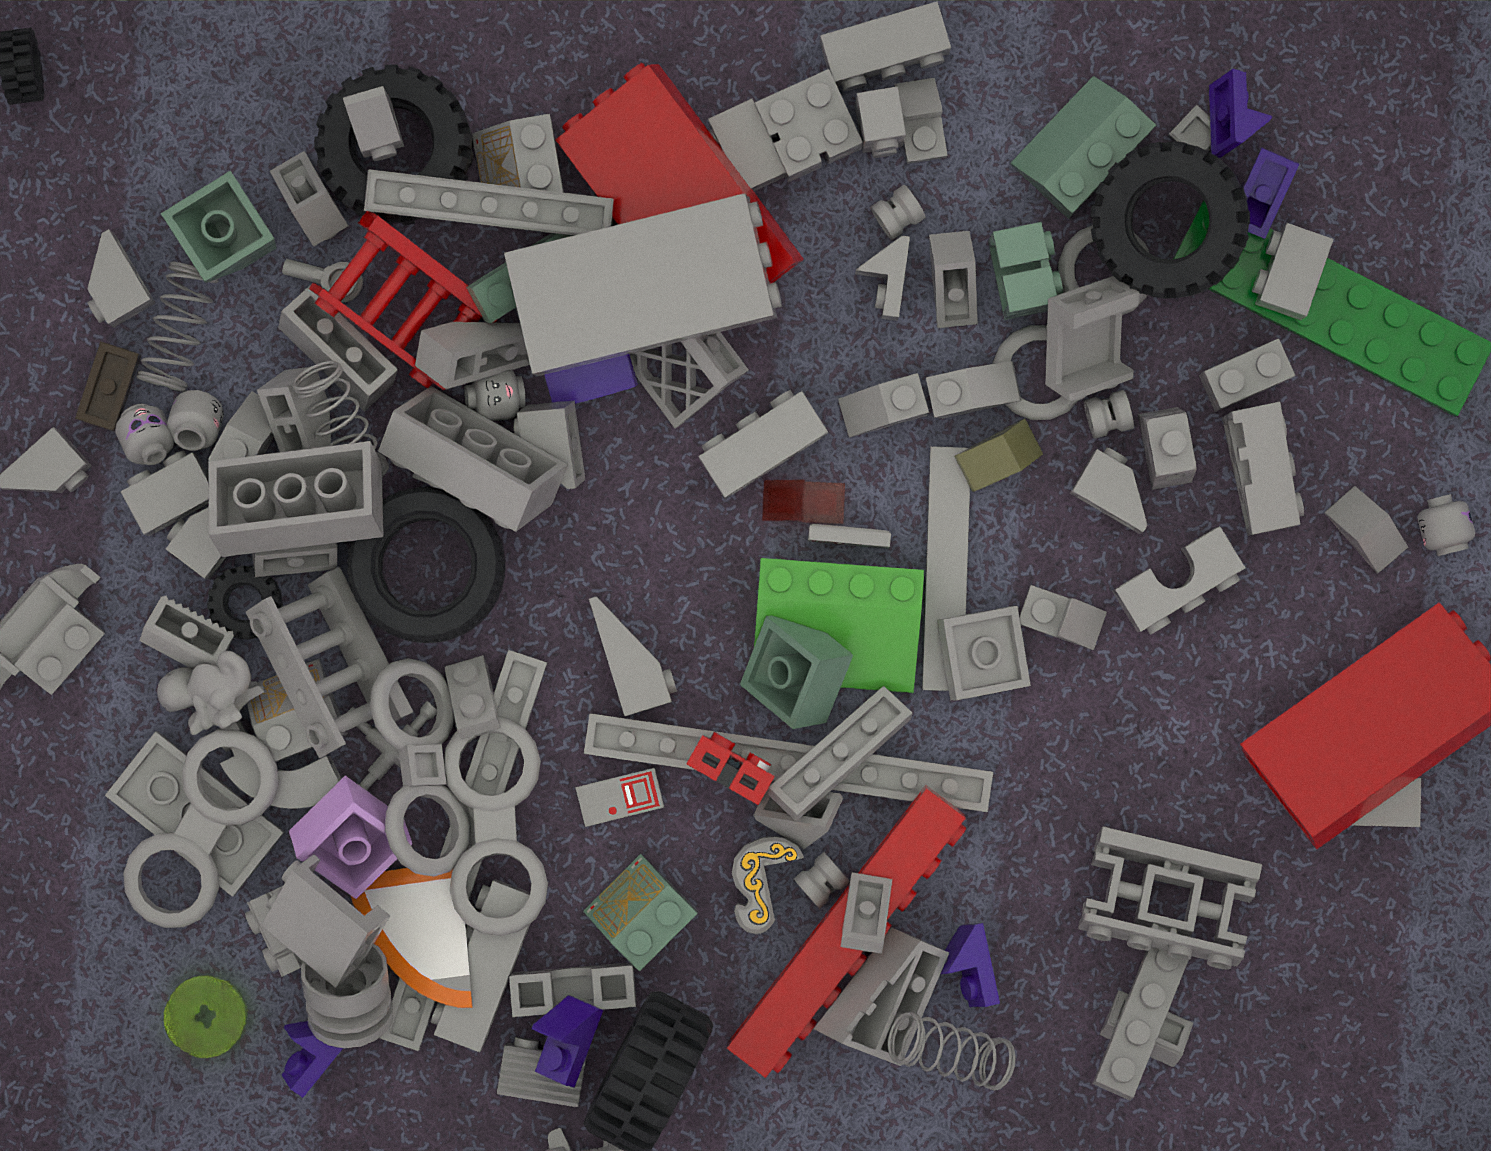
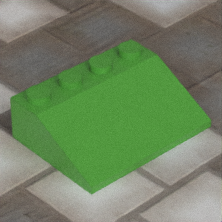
[754,558,924,693]

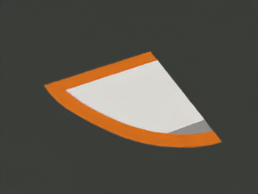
[351,868,473,1008]

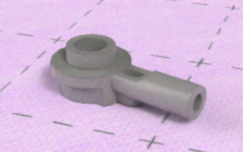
[282,259,363,302]

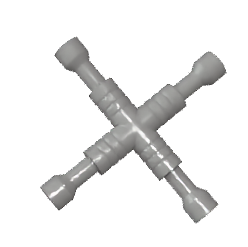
[348,701,445,791]

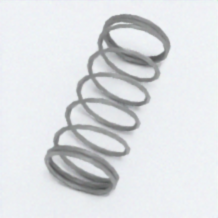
[136,261,220,392]
[292,361,389,477]
[888,1011,1016,1091]

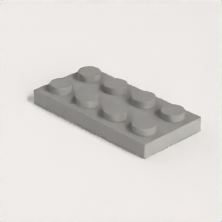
[105,731,285,897]

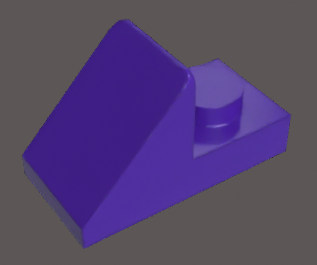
[1209,69,1272,158]
[1241,147,1299,239]
[941,923,1000,1007]
[531,995,603,1088]
[282,1021,343,1098]

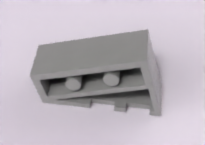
[1222,402,1304,536]
[814,927,949,1066]

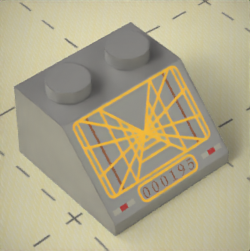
[472,114,564,193]
[247,659,348,762]

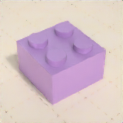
[289,776,412,899]

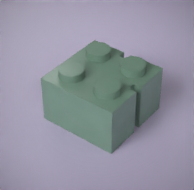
[988,222,1063,320]

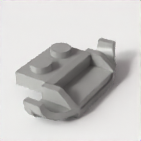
[0,564,105,695]

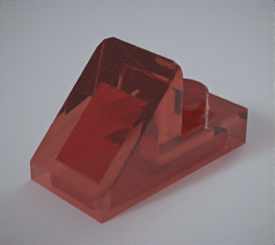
[762,480,845,524]

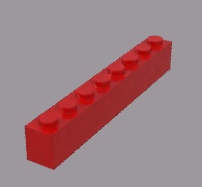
[727,785,967,1078]

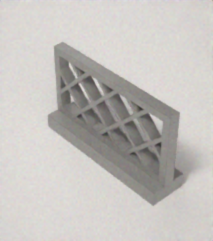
[629,332,749,429]

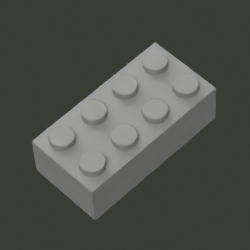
[378,386,568,532]
[208,441,383,557]

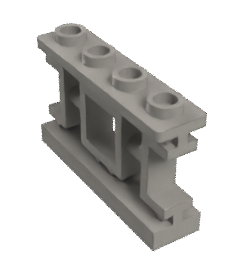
[1078,827,1262,969]

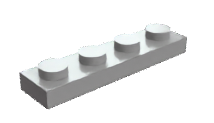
[767,686,912,821]
[1092,947,1188,1100]

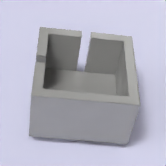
[755,69,863,182]

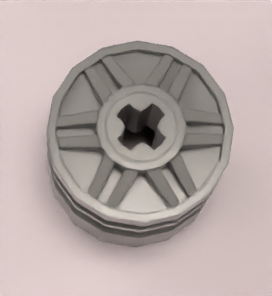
[301,944,393,1048]

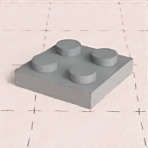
[937,606,1031,700]

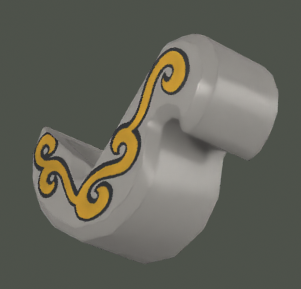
[732,836,804,934]

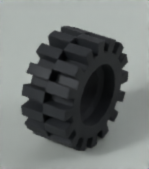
[0,27,45,105]

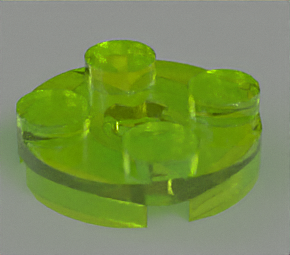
[164,975,247,1058]

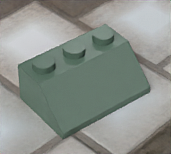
[1010,76,1156,219]

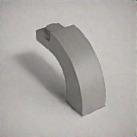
[215,720,342,809]

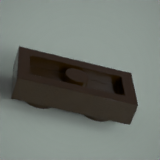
[75,341,142,432]

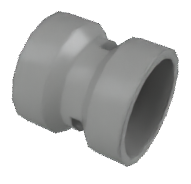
[870,185,926,240]
[1084,390,1134,439]
[793,852,850,909]

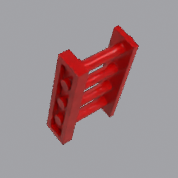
[308,211,496,390]

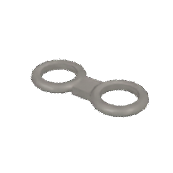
[992,225,1149,420]
[370,658,470,877]
[444,717,548,936]
[123,729,278,928]

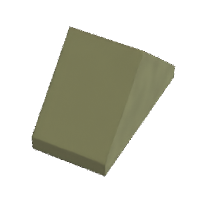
[954,418,1043,492]

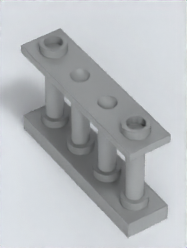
[245,567,413,758]

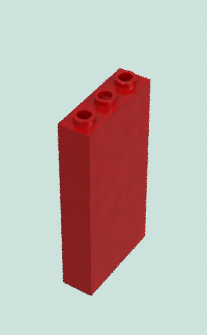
[555,63,804,284]
[1240,602,1491,849]

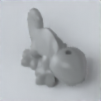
[157,650,265,735]

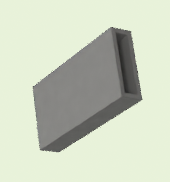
[504,193,782,376]

